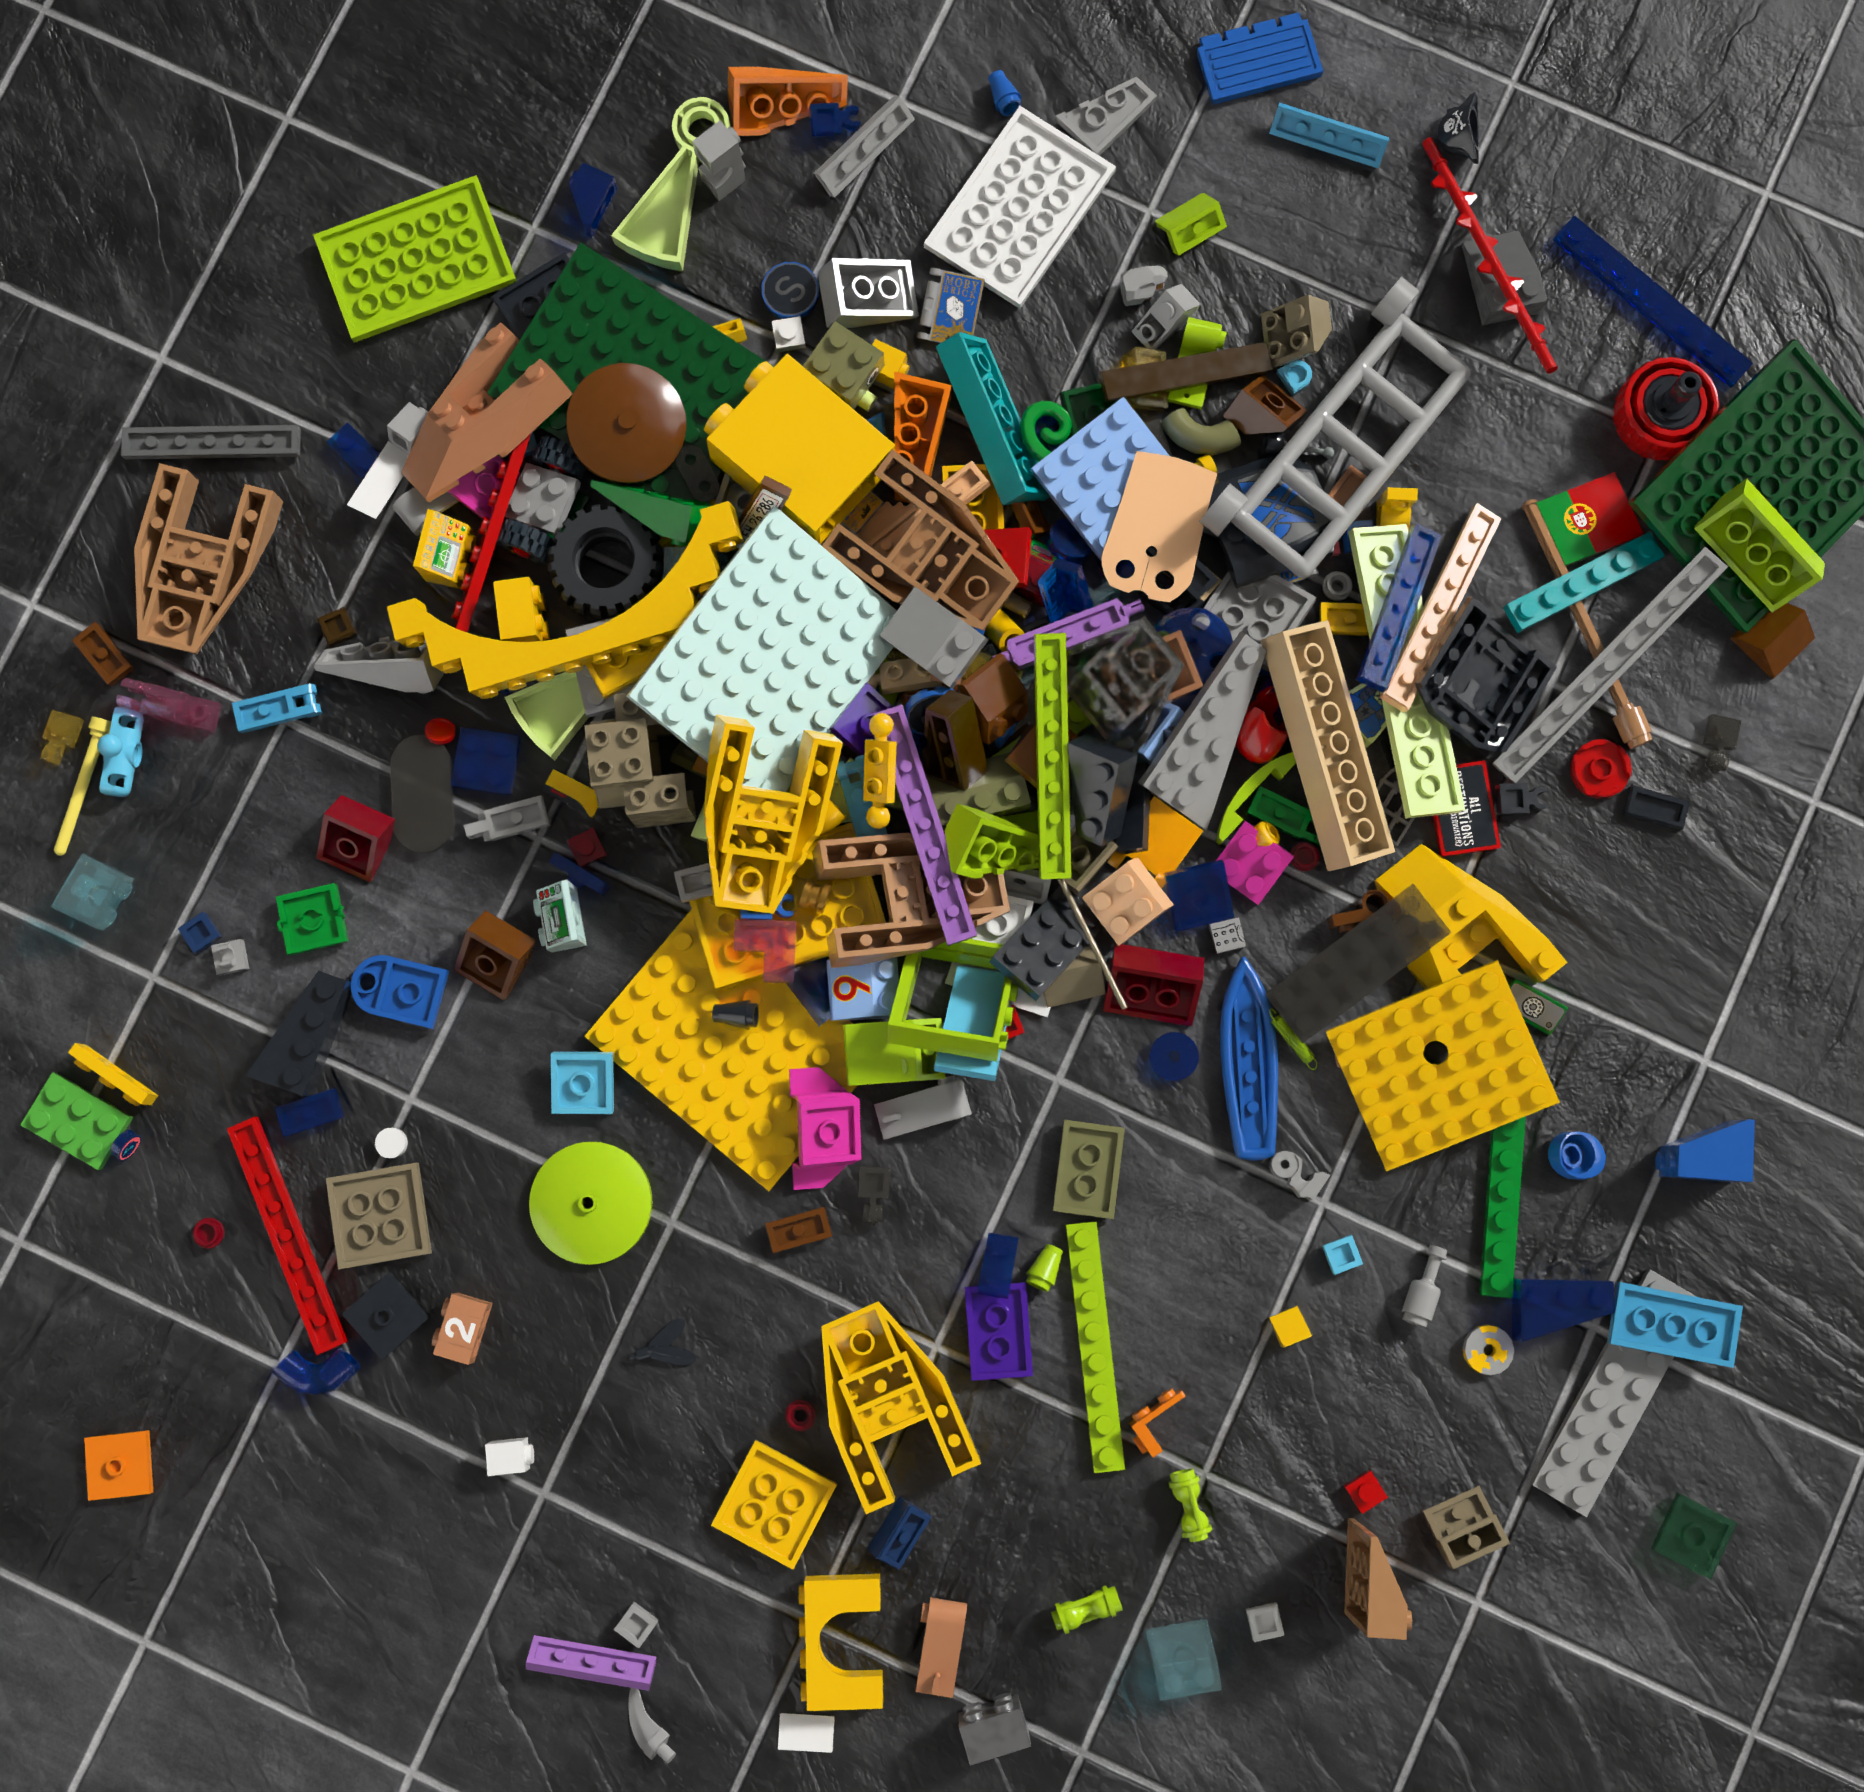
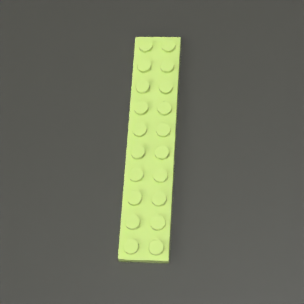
[1348,524,1465,819]

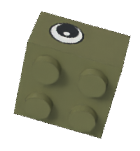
[803,321,885,409]

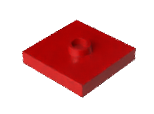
[984,527,1032,587]

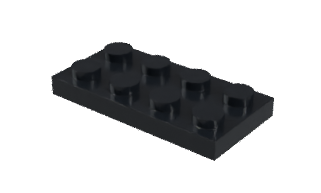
[989,886,1105,1001]

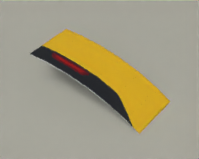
[541,769,599,818]

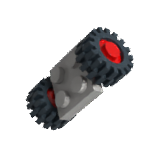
[497,436,587,565]

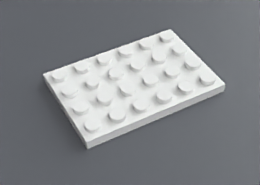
[924,106,1116,309]

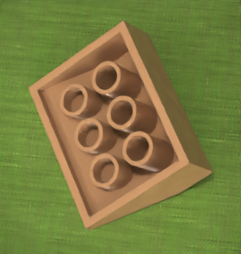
[1344,1518,1412,1640]

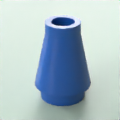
[988,70,1022,116]

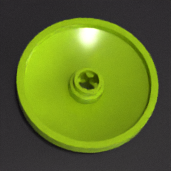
[529,1142,653,1265]

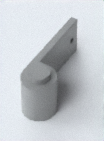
[393,487,459,536]
[874,1075,972,1140]

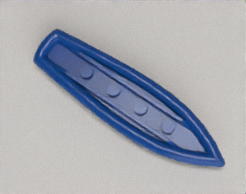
[1220,957,1278,1161]

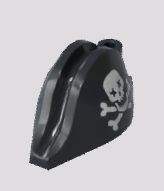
[1438,92,1479,164]

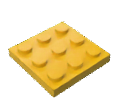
[711,1440,837,1569]

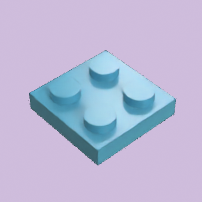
[551,1052,614,1114]

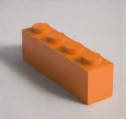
[894,372,952,504]

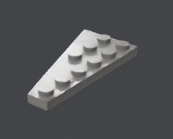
[1138,632,1267,831]

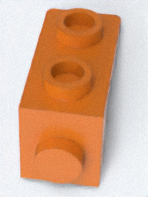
[1129,1388,1185,1458]

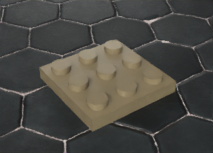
[326,1163,432,1269]

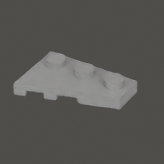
[1055,77,1157,156]

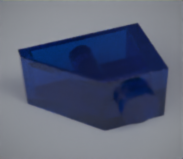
[569,163,618,238]

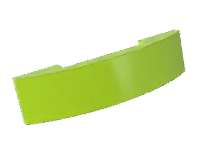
[1215,752,1296,846]

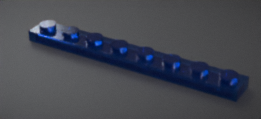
[1553,215,1753,388]

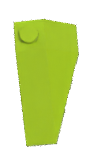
[945,803,1039,879]

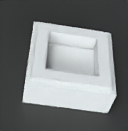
[1246,1602,1284,1642]

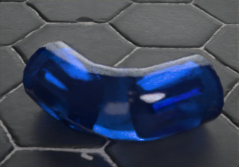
[272,1348,361,1395]

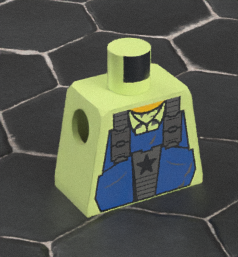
[1349,677,1387,749]

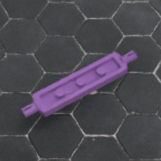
[991,598,1144,670]

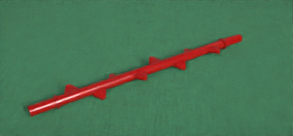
[1422,137,1558,374]

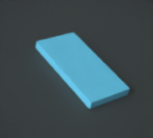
[934,965,1012,1081]

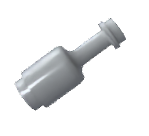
[1402,1245,1448,1328]

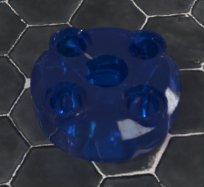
[1147,608,1233,696]

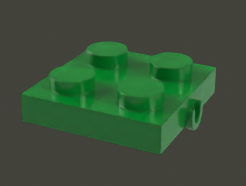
[275,883,349,956]

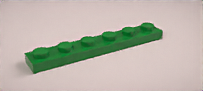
[1479,1116,1526,1298]

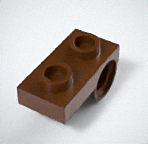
[1327,890,1394,933]

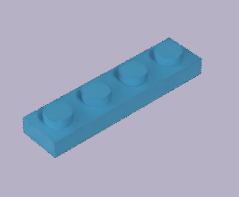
[1269,102,1389,169]

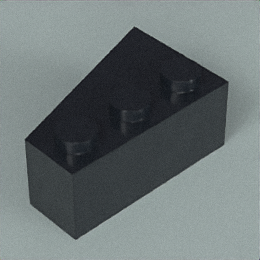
[1068,733,1138,846]

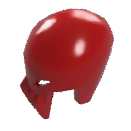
[1236,686,1288,764]

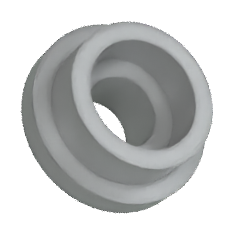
[1322,571,1352,601]

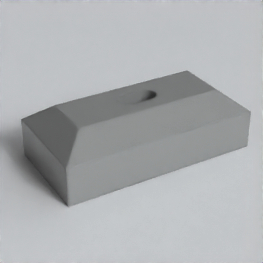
[1003,869,1051,905]

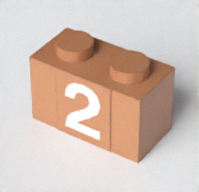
[432,1293,493,1365]

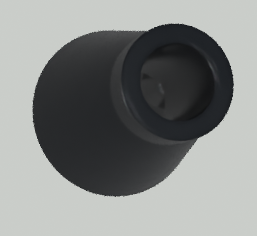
[712,1000,759,1030]

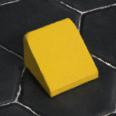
[1269,1306,1312,1348]

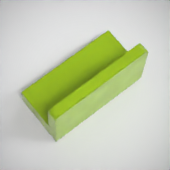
[1155,193,1227,256]

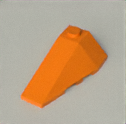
[728,67,848,136]

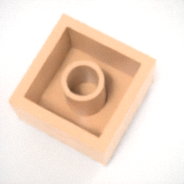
[1082,857,1174,946]

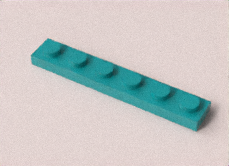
[1503,532,1665,633]

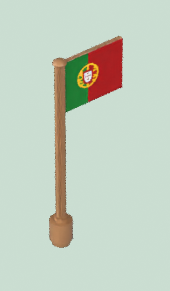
[1521,472,1653,750]

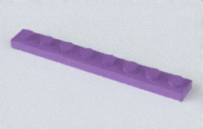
[873,705,977,946]

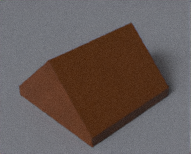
[1730,603,1815,679]

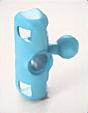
[97,707,144,797]

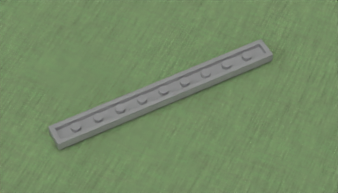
[1492,547,1728,784]

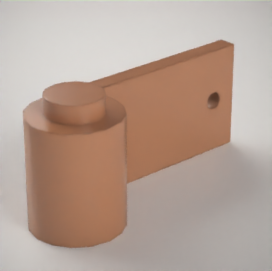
[916,1597,967,1698]

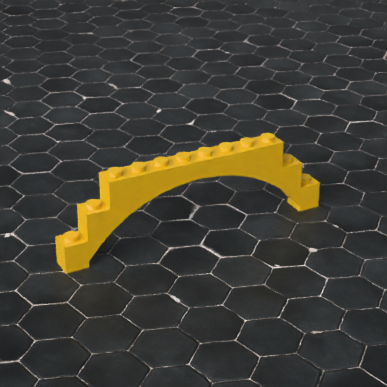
[387,501,744,699]

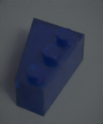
[1512,1278,1614,1342]

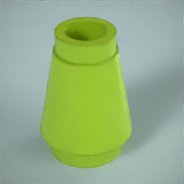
[1026,1244,1063,1292]

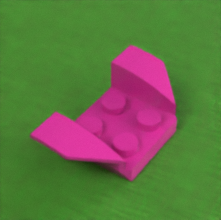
[789,1067,861,1190]

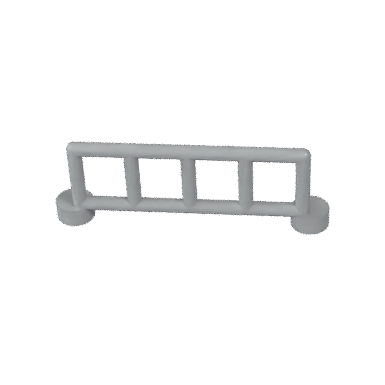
[1199,276,1471,578]

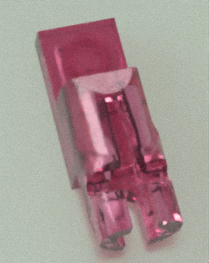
[117,678,222,733]

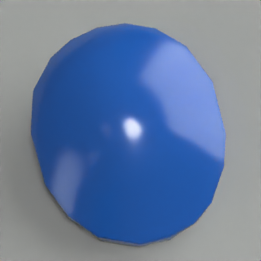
[1548,1131,1606,1180]

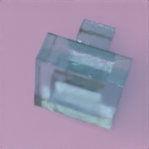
[1087,579,1124,607]

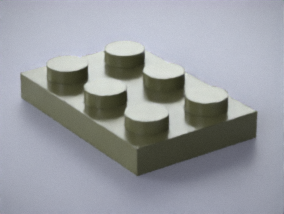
[1052,1120,1125,1219]

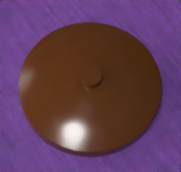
[566,363,686,484]

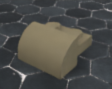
[1422,1486,1510,1570]

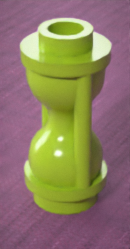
[1169,1468,1212,1542]
[1051,1585,1123,1635]

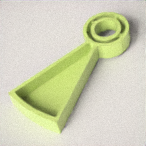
[611,97,730,271]
[505,672,589,761]

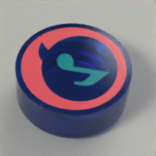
[111,1130,141,1161]

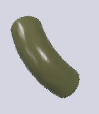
[1160,408,1241,456]

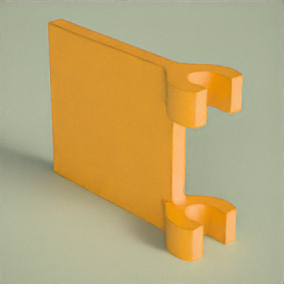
[1107,796,1203,889]

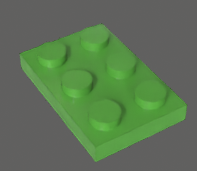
[21,1072,133,1170]

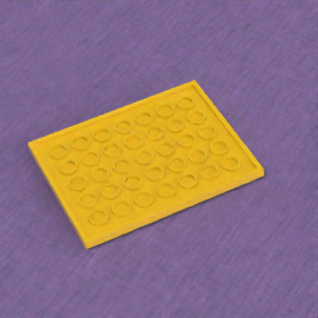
[584,909,858,1192]

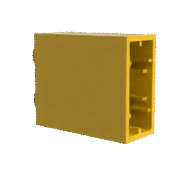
[704,353,896,545]

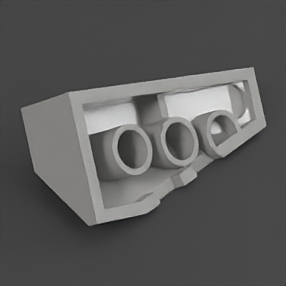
[314,636,444,694]

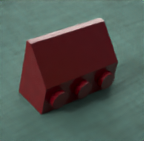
[1103,943,1204,1026]

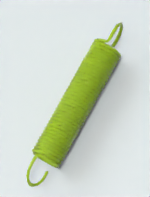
[1269,1009,1317,1070]

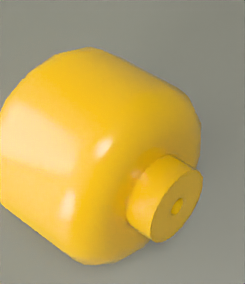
[1254,821,1280,846]

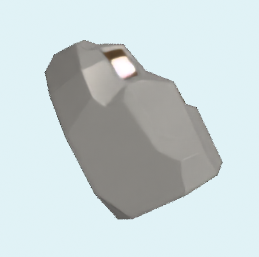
[1120,266,1168,306]

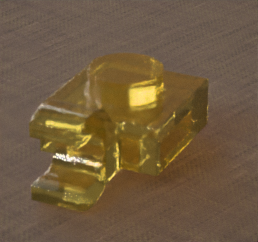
[41,710,84,765]

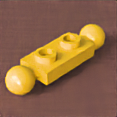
[863,713,897,829]

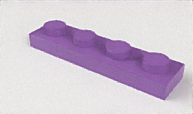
[526,1635,656,1691]

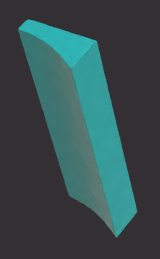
[936,332,1050,506]

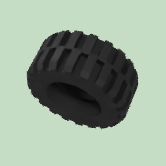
[548,504,665,622]

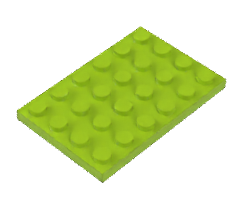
[313,175,517,343]

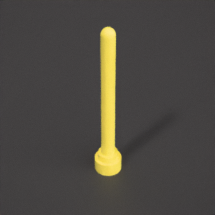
[54,716,111,856]

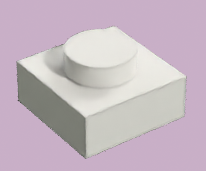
[772,316,806,353]

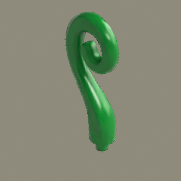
[1020,401,1072,462]

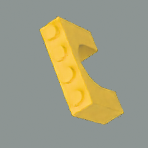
[799,1574,883,1711]

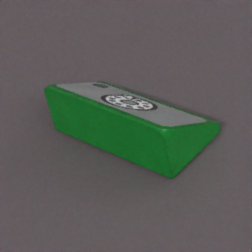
[1508,978,1568,1036]

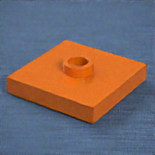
[84,1430,154,1501]

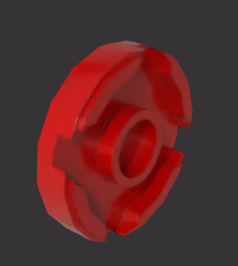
[1570,739,1632,799]

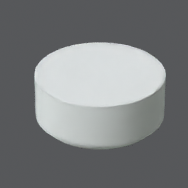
[375,1128,408,1158]

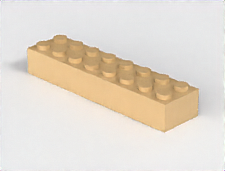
[1261,620,1395,871]

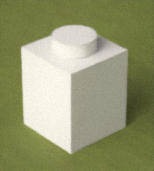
[485,1437,534,1476]

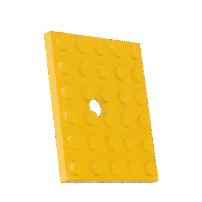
[1326,960,1560,1171]

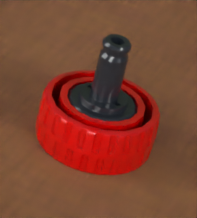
[1613,357,1719,461]

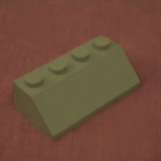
[926,753,1031,831]

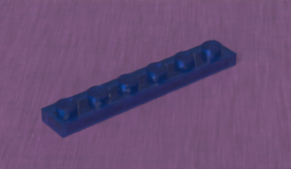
[1356,523,1442,693]

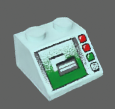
[533,880,587,953]

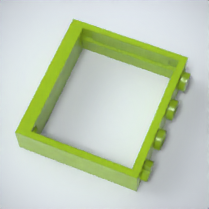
[888,939,1019,1062]

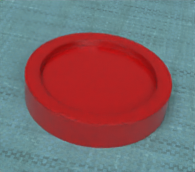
[425,718,455,745]

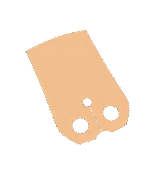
[1101,451,1217,602]

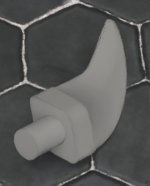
[628,1688,676,1763]

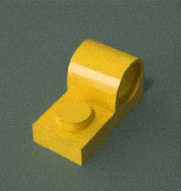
[1376,487,1418,531]

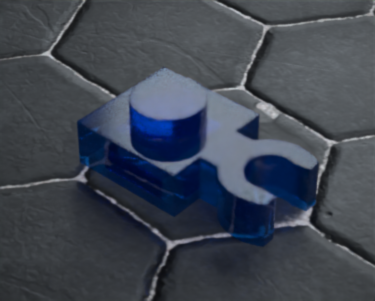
[808,103,861,137]

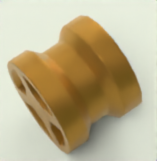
[799,878,831,914]

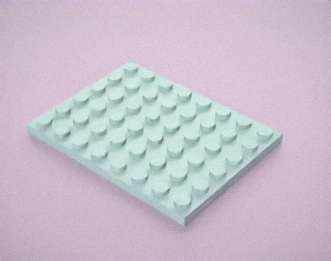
[626,506,897,792]

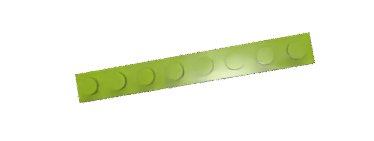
[1034,633,1071,879]
[1066,1221,1125,1473]

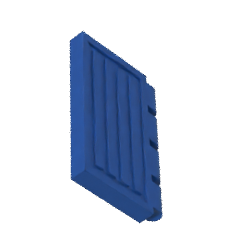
[1197,12,1323,105]

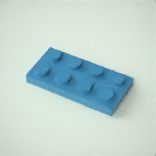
[1607,1282,1743,1368]

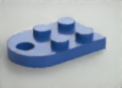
[351,955,449,1029]

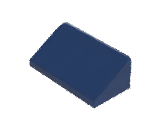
[868,1497,932,1570]

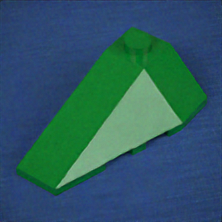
[591,480,713,547]

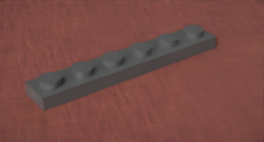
[121,425,301,459]

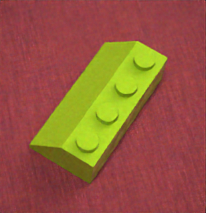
[1694,479,1825,613]

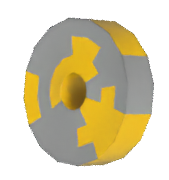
[1462,1325,1514,1375]

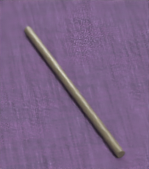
[1058,879,1128,1010]

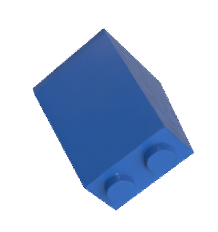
[1655,1119,1755,1182]

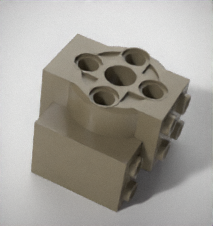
[584,692,697,828]

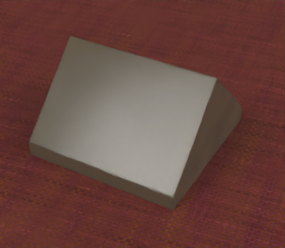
[1055,827,1118,896]
[1044,944,1106,1008]

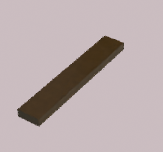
[1099,342,1273,403]

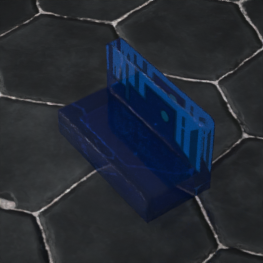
[1038,558,1094,624]

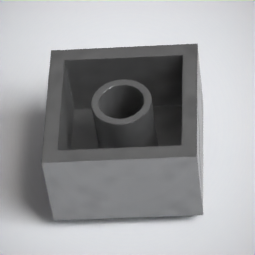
[958,1693,1031,1766]

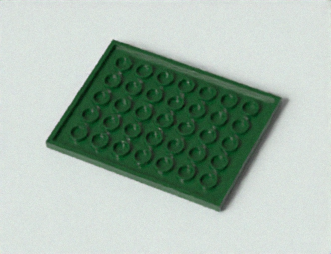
[487,242,775,502]
[1629,339,1864,633]

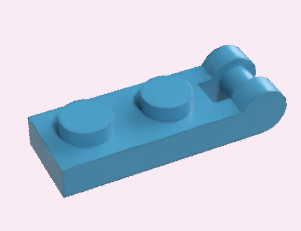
[232,684,322,733]
[837,755,888,837]

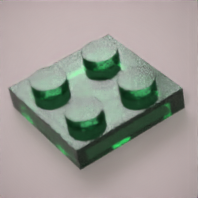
[1651,1492,1737,1580]

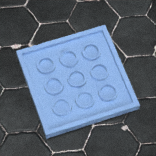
[1030,397,1169,562]

